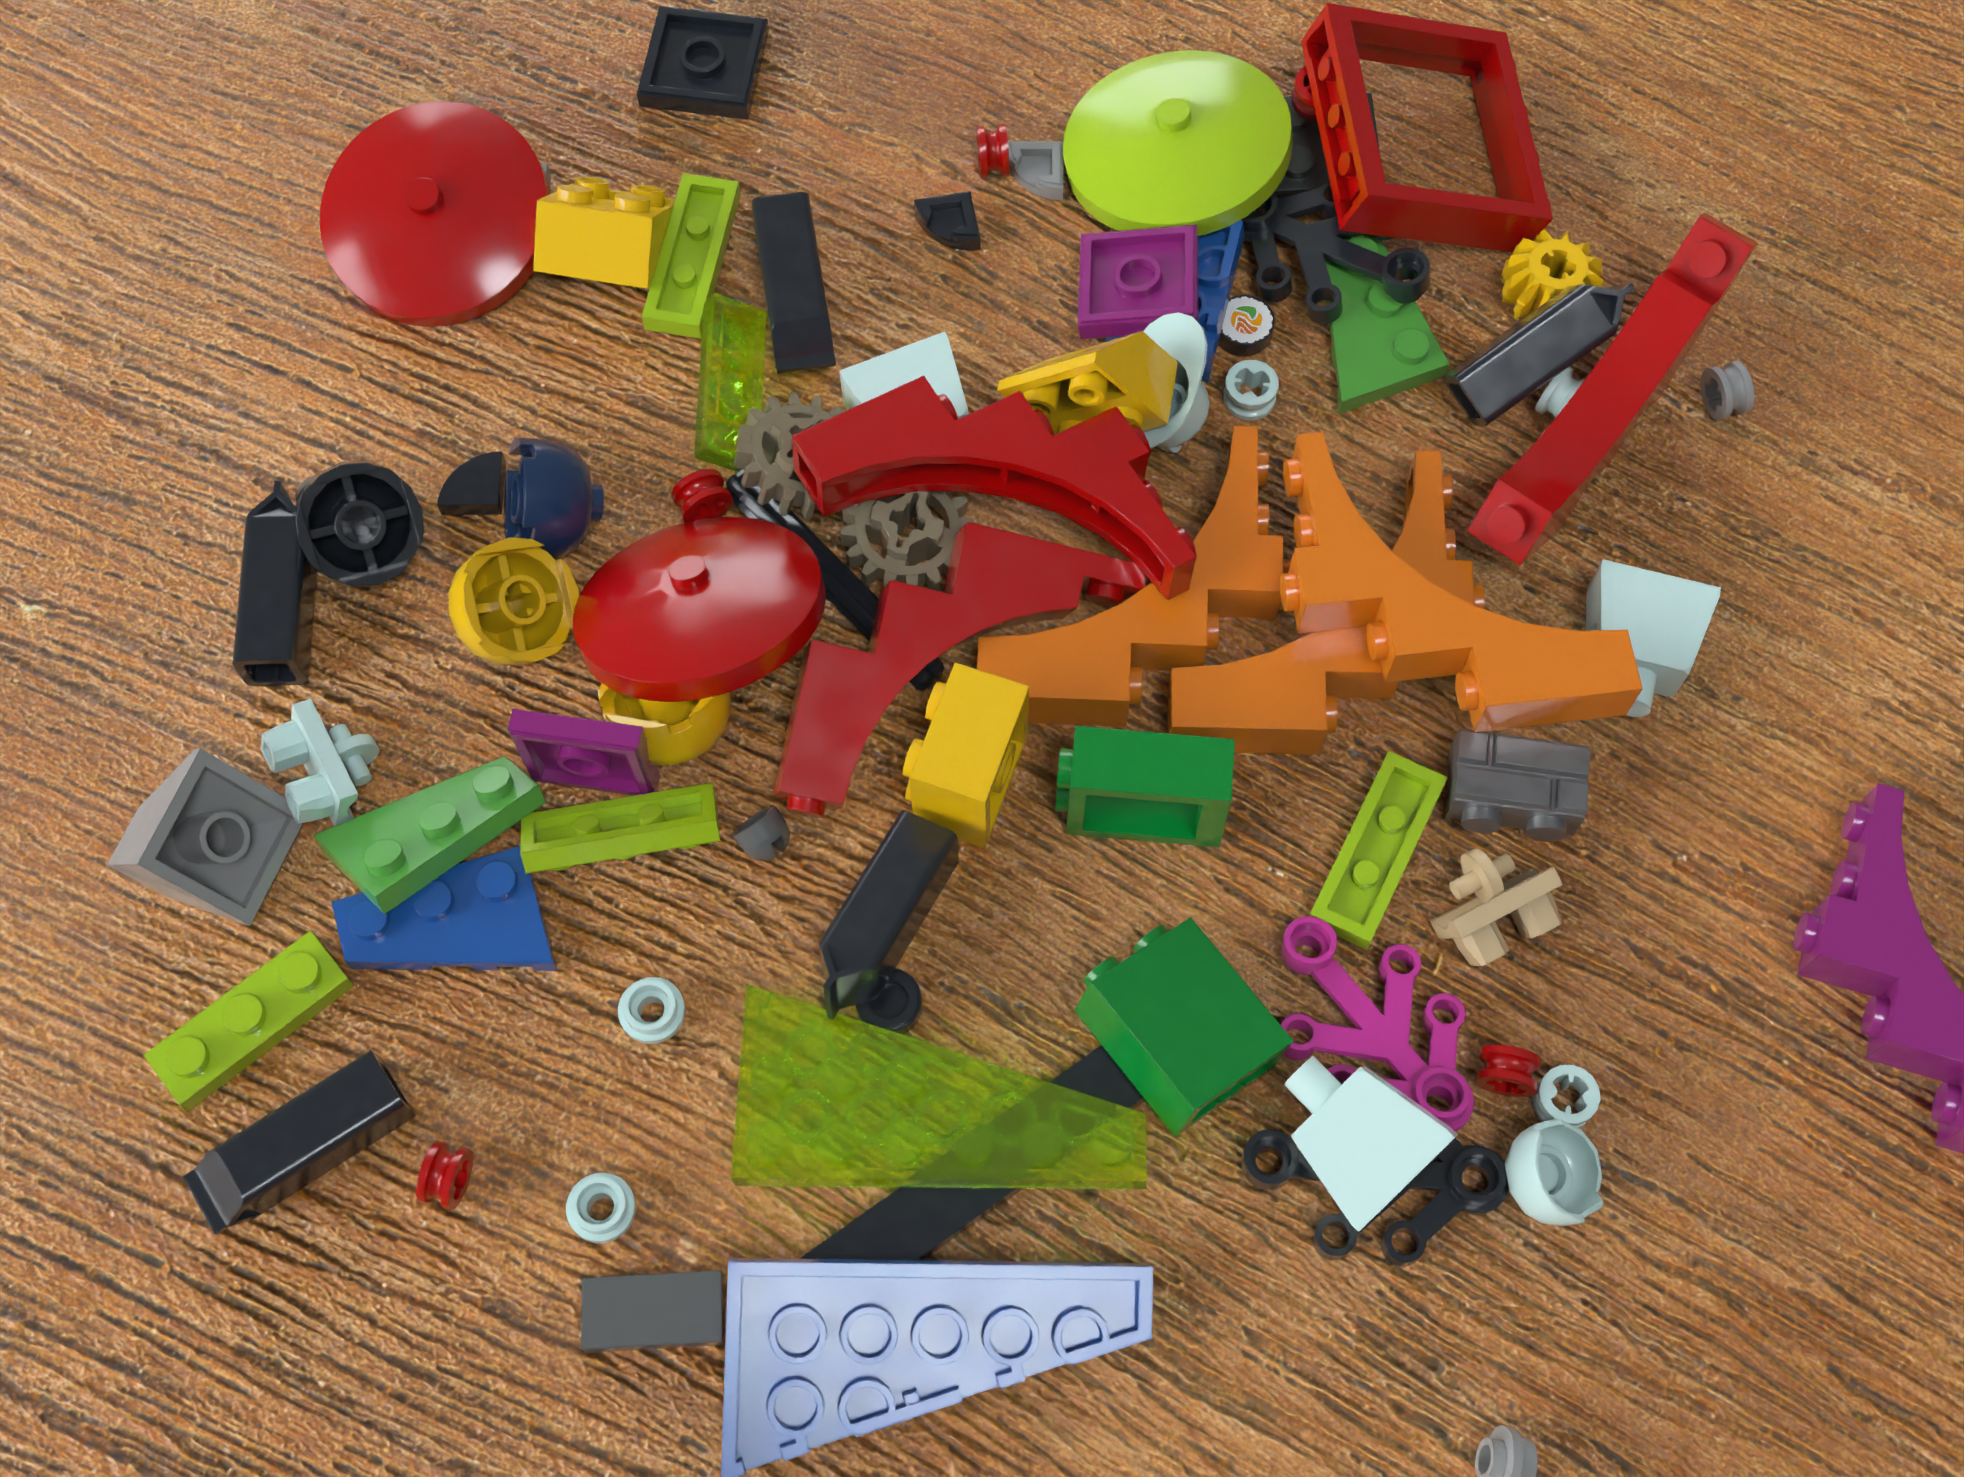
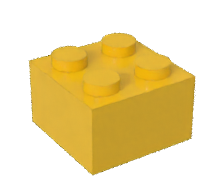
[903,662,1030,849]

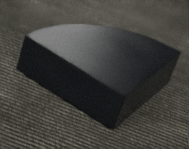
[914,191,981,251]
[437,451,506,515]

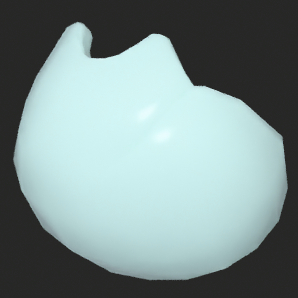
[1505,1118,1603,1226]

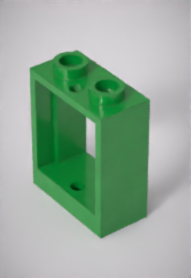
[1055,726,1235,848]

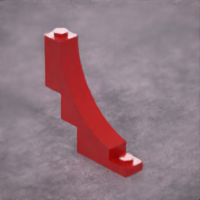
[1467,213,1758,566]
[772,521,1147,818]

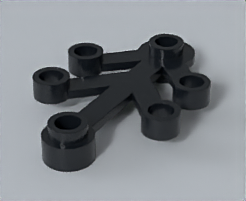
[1241,181,1430,324]
[1241,1080,1509,1267]

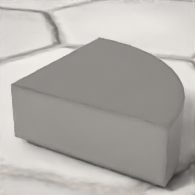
[1008,141,1063,201]

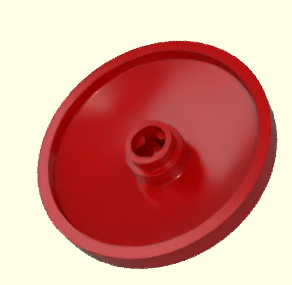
[320,101,551,327]
[573,517,826,702]

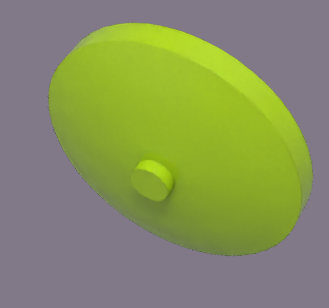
[1063,50,1293,236]

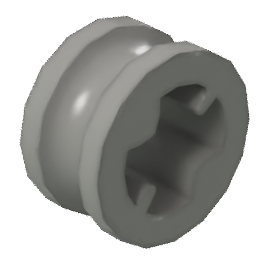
[1700,361,1755,421]

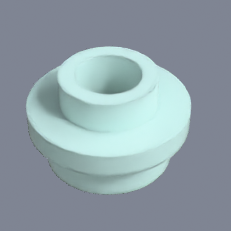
[618,977,686,1044]
[566,1173,636,1243]

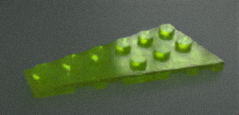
[731,984,1147,1189]

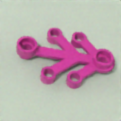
[1281,916,1474,1132]

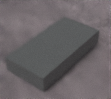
[581,1270,725,1353]

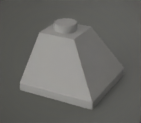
[107,748,303,926]

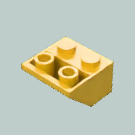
[533,176,675,289]
[997,331,1178,435]

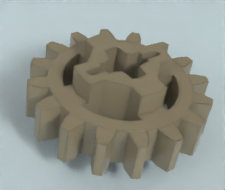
[734,392,844,519]
[840,491,974,591]

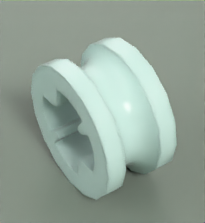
[1223,360,1279,421]
[1535,367,1586,418]
[1532,1065,1601,1128]

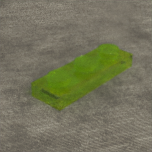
[694,293,767,472]

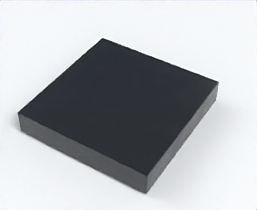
[637,6,769,120]

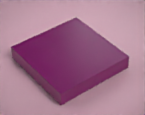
[1078,224,1199,339]
[507,709,660,795]

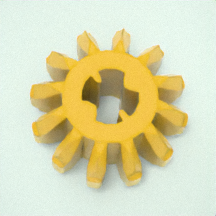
[1501,229,1604,320]

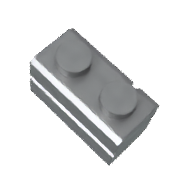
[1444,729,1590,842]

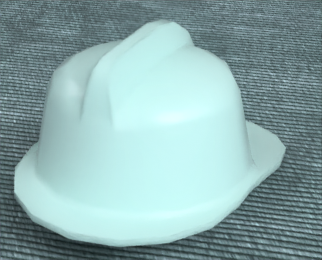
[1143,312,1210,453]

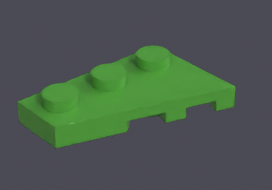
[1324,234,1450,414]
[313,756,546,914]

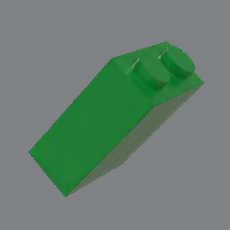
[1074,917,1294,1137]

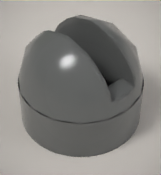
[732,805,790,861]

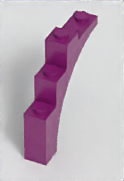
[1793,783,1964,1154]

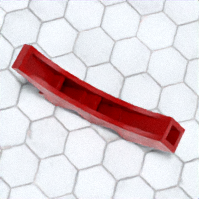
[792,376,1197,600]

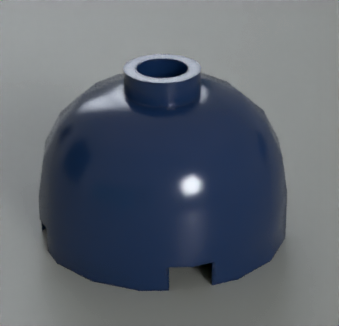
[504,437,604,559]

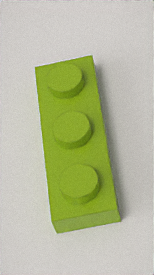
[642,173,741,339]
[1309,750,1448,950]
[520,782,721,874]
[143,930,354,1111]

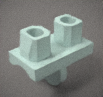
[261,699,379,826]

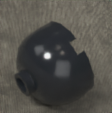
[295,461,424,587]

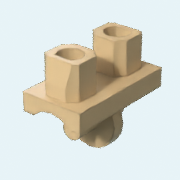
[1430,848,1563,966]

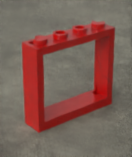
[1301,3,1553,252]

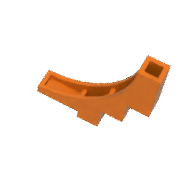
[977,425,1292,726]
[1280,432,1643,733]
[1167,450,1485,755]

